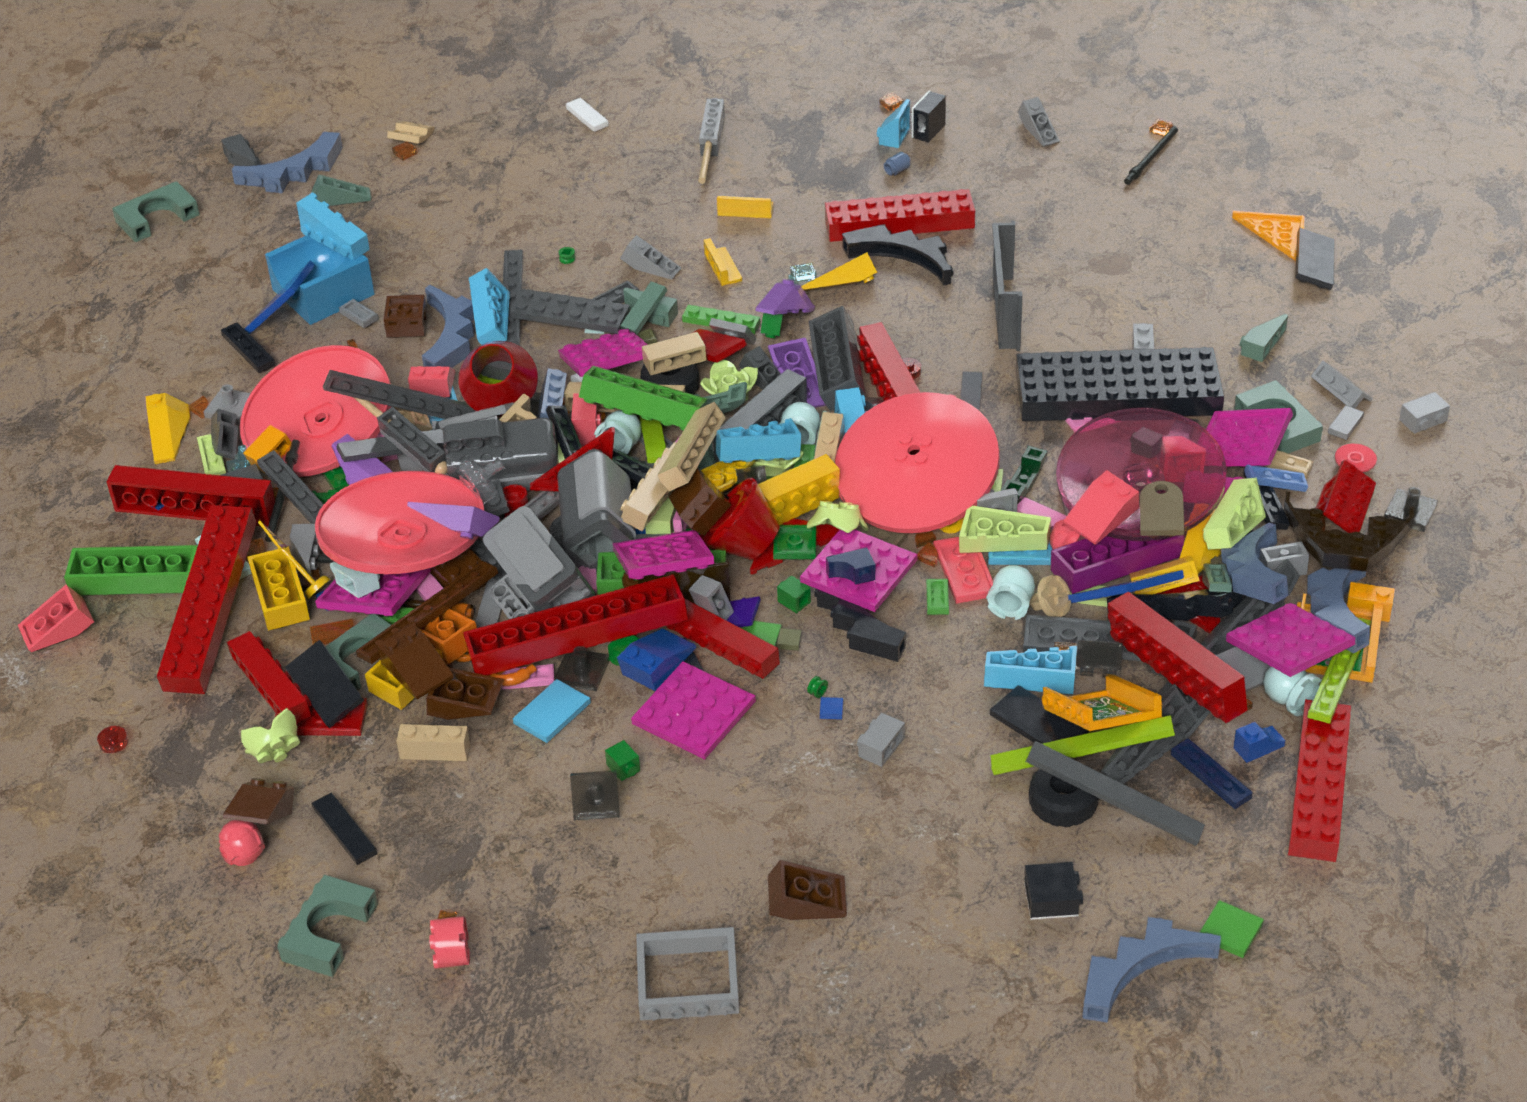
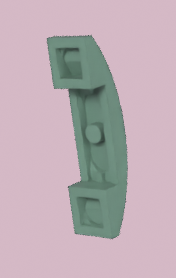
[695,382,747,413]

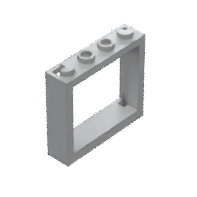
[636,927,739,1021]

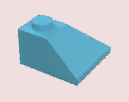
[877,99,910,148]

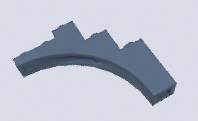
[232,132,343,193]
[422,285,474,368]
[1221,523,1288,604]
[1307,568,1370,653]
[1083,917,1221,1023]

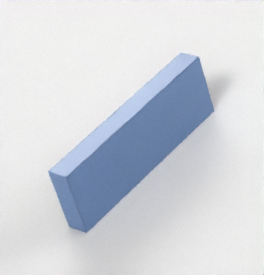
[1244,465,1308,492]

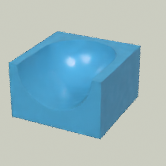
[265,236,374,325]

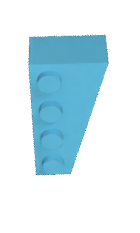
[296,192,370,260]
[469,268,510,345]
[834,387,867,439]
[716,418,801,463]
[984,646,1077,694]

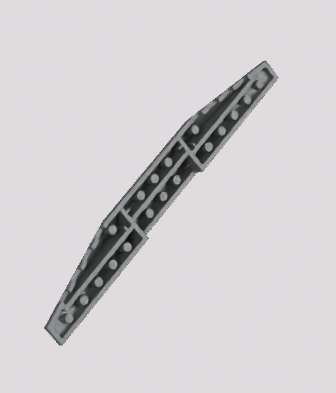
[1101,559,1300,784]

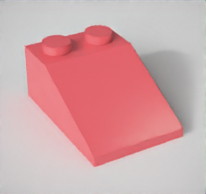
[1064,470,1139,545]
[18,584,94,652]

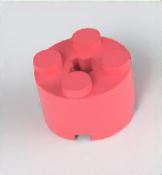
[429,917,470,969]

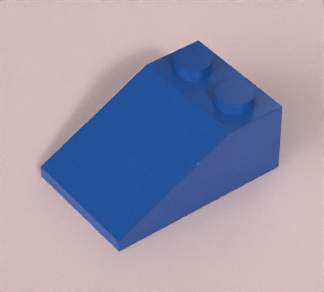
[617,628,697,691]

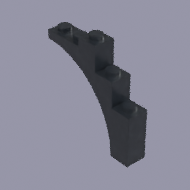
[842,224,953,286]
[1107,583,1247,621]
[814,589,906,662]

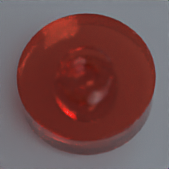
[902,358,921,379]
[97,726,128,753]

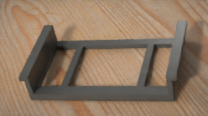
[992,220,1023,351]

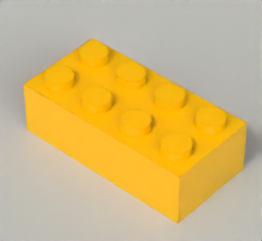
[758,454,840,525]
[247,546,310,631]

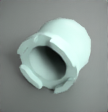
[779,402,820,444]
[594,410,642,455]
[986,565,1035,620]
[1263,667,1322,717]

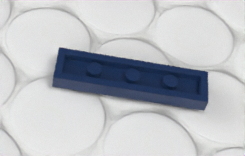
[1171,738,1253,809]

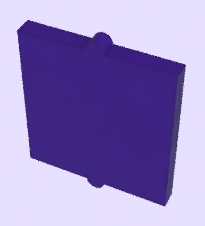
[726,596,761,628]

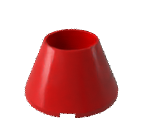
[459,341,538,418]
[700,478,780,560]

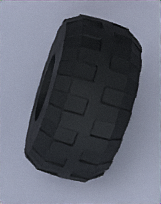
[641,364,699,395]
[1029,769,1099,827]

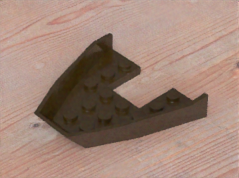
[1284,491,1414,572]

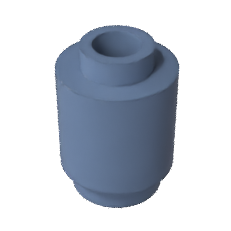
[884,152,910,176]

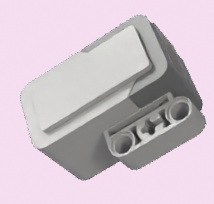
[483,506,595,619]

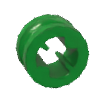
[558,247,576,264]
[807,676,828,698]

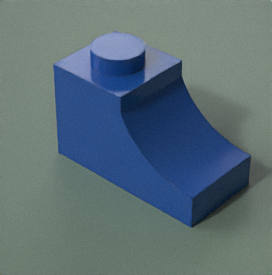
[1233,722,1285,763]

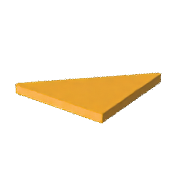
[1232,211,1304,261]

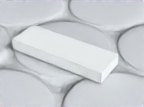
[566,98,608,132]

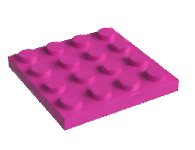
[558,329,648,377]
[1199,408,1293,468]
[800,529,917,612]
[612,530,714,579]
[315,568,431,616]
[1226,603,1355,677]
[631,661,756,760]

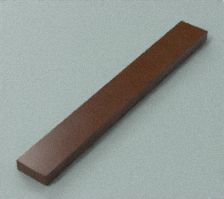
[356,561,498,664]

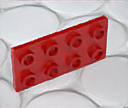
[1316,460,1376,533]

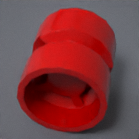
[503,484,528,519]

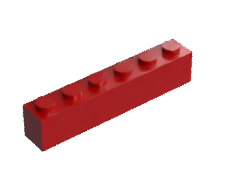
[666,598,780,679]
[227,631,311,724]

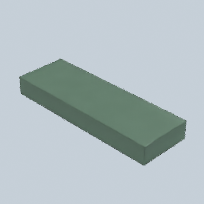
[620,281,668,335]
[1203,564,1232,592]

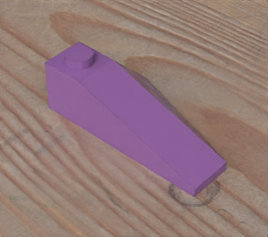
[755,279,815,315]
[768,338,826,408]
[331,434,392,485]
[407,502,500,539]

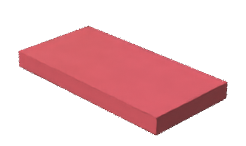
[933,537,993,604]

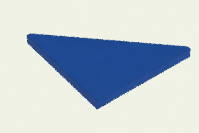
[244,260,315,335]
[1068,570,1184,603]

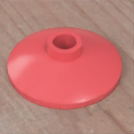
[1335,444,1377,472]

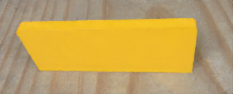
[717,196,774,218]
[703,238,742,286]
[1129,556,1200,594]

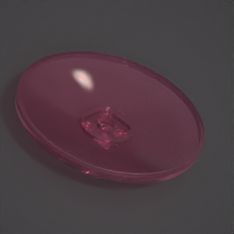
[1056,408,1226,541]

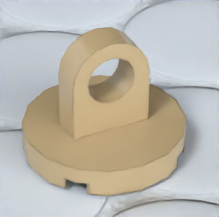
[1030,575,1071,617]

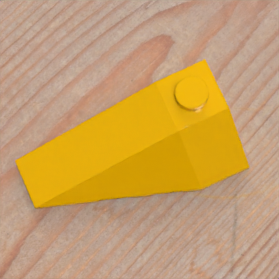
[801,253,877,291]
[145,393,191,464]
[701,460,755,494]
[1179,505,1221,574]

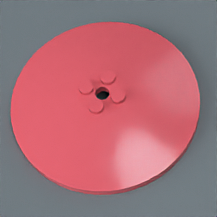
[240,345,391,477]
[835,392,1000,533]
[315,471,484,574]

